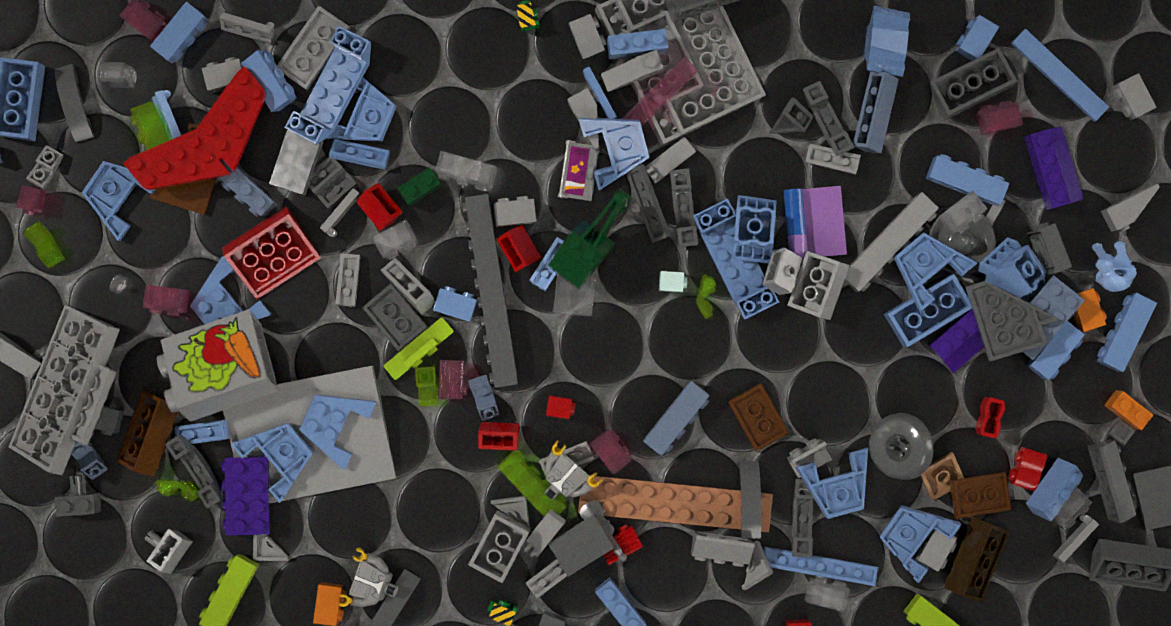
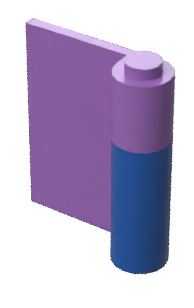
[783,186,847,262]

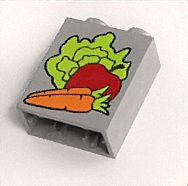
[157,309,278,422]

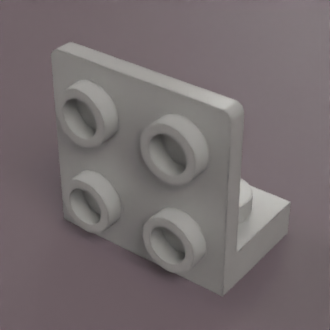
[787,438,832,478]

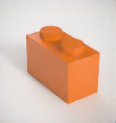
[1073,288,1106,332]
[1104,390,1153,430]
[313,582,346,626]

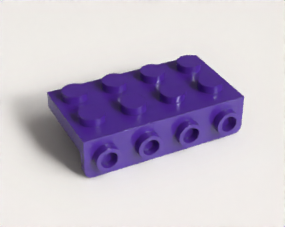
[222,457,270,535]

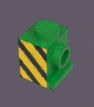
[516,0,540,32]
[487,600,518,626]

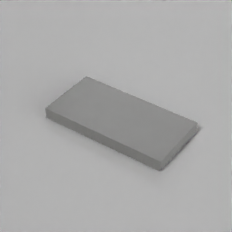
[277,5,351,91]

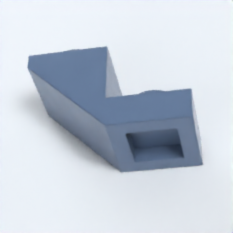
[468,375,500,421]
[71,441,108,480]

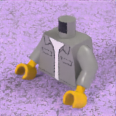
[544,441,602,501]
[338,548,398,607]

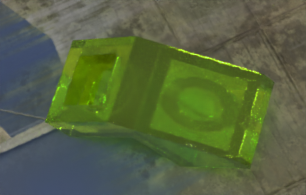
[23,221,65,269]
[695,274,717,319]
[415,367,439,406]
[155,479,199,502]

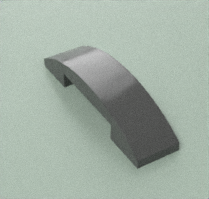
[54,64,95,143]
[803,81,854,156]
[670,168,698,247]
[165,434,222,508]
[739,461,761,539]
[792,479,814,558]
[369,569,421,626]

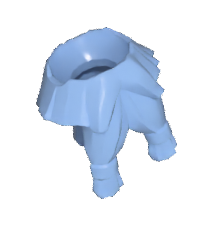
[1092,241,1137,292]

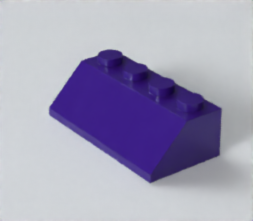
[1024,126,1084,210]
[928,309,984,373]

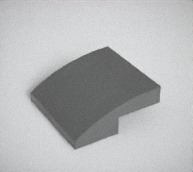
[308,157,359,211]

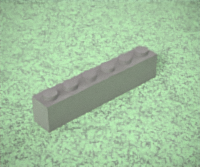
[844,192,938,292]

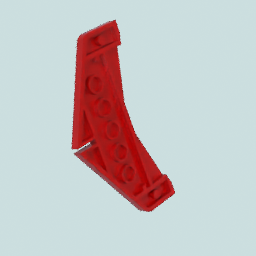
[123,66,266,190]

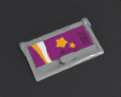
[558,140,600,201]

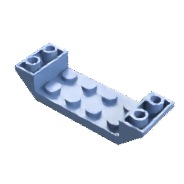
[285,25,371,145]
[693,199,779,319]

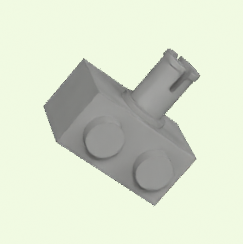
[145,529,193,574]

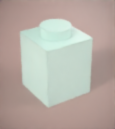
[659,271,687,292]

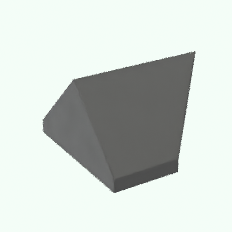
[769,98,814,134]

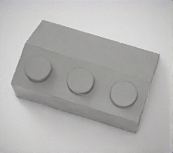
[691,531,754,567]

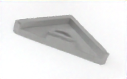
[491,496,531,531]
[253,534,290,561]
[742,541,773,590]

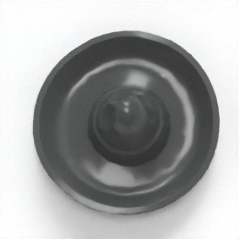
[929,207,996,274]
[869,413,933,480]

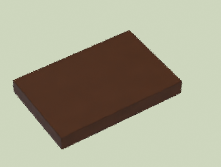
[149,178,217,215]
[727,383,789,452]
[949,472,1011,519]

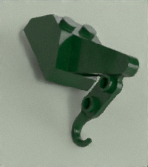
[548,190,631,290]

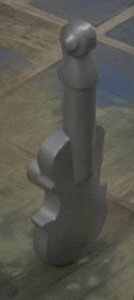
[580,500,627,562]

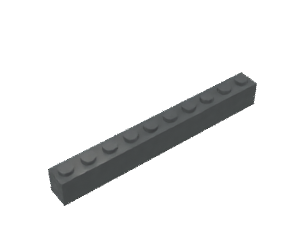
[462,194,518,388]

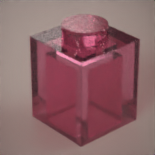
[16,185,46,215]

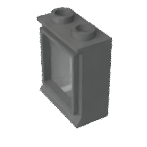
[1027,222,1072,275]

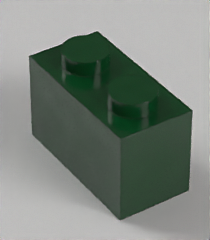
[398,167,442,206]

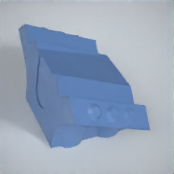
[864,6,910,77]
[733,195,776,264]
[978,237,1047,303]

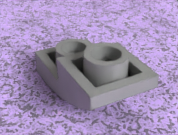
[26,145,63,190]

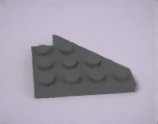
[965,281,1057,361]

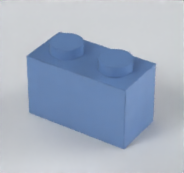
[956,15,999,61]
[433,286,478,322]

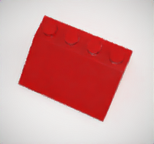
[222,206,321,300]

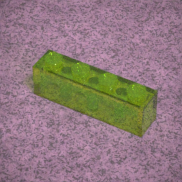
[129,101,169,152]
[497,450,567,517]

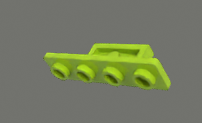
[384,318,454,380]

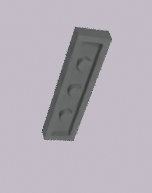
[626,164,671,243]

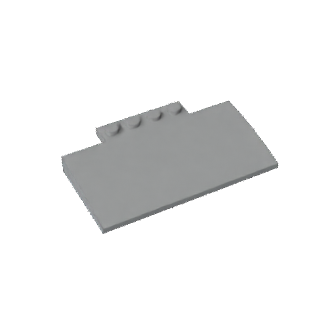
[9,305,120,475]

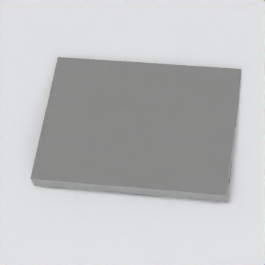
[595,0,766,146]
[223,366,396,503]

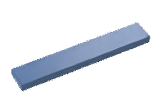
[1011,29,1109,122]
[764,546,878,586]

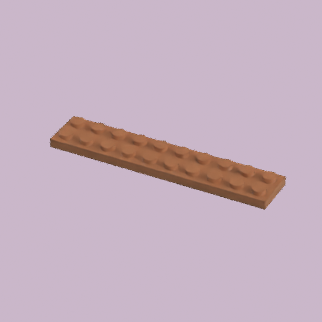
[578,475,773,532]

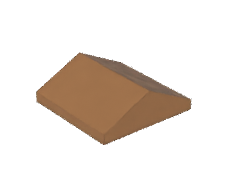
[920,452,964,501]

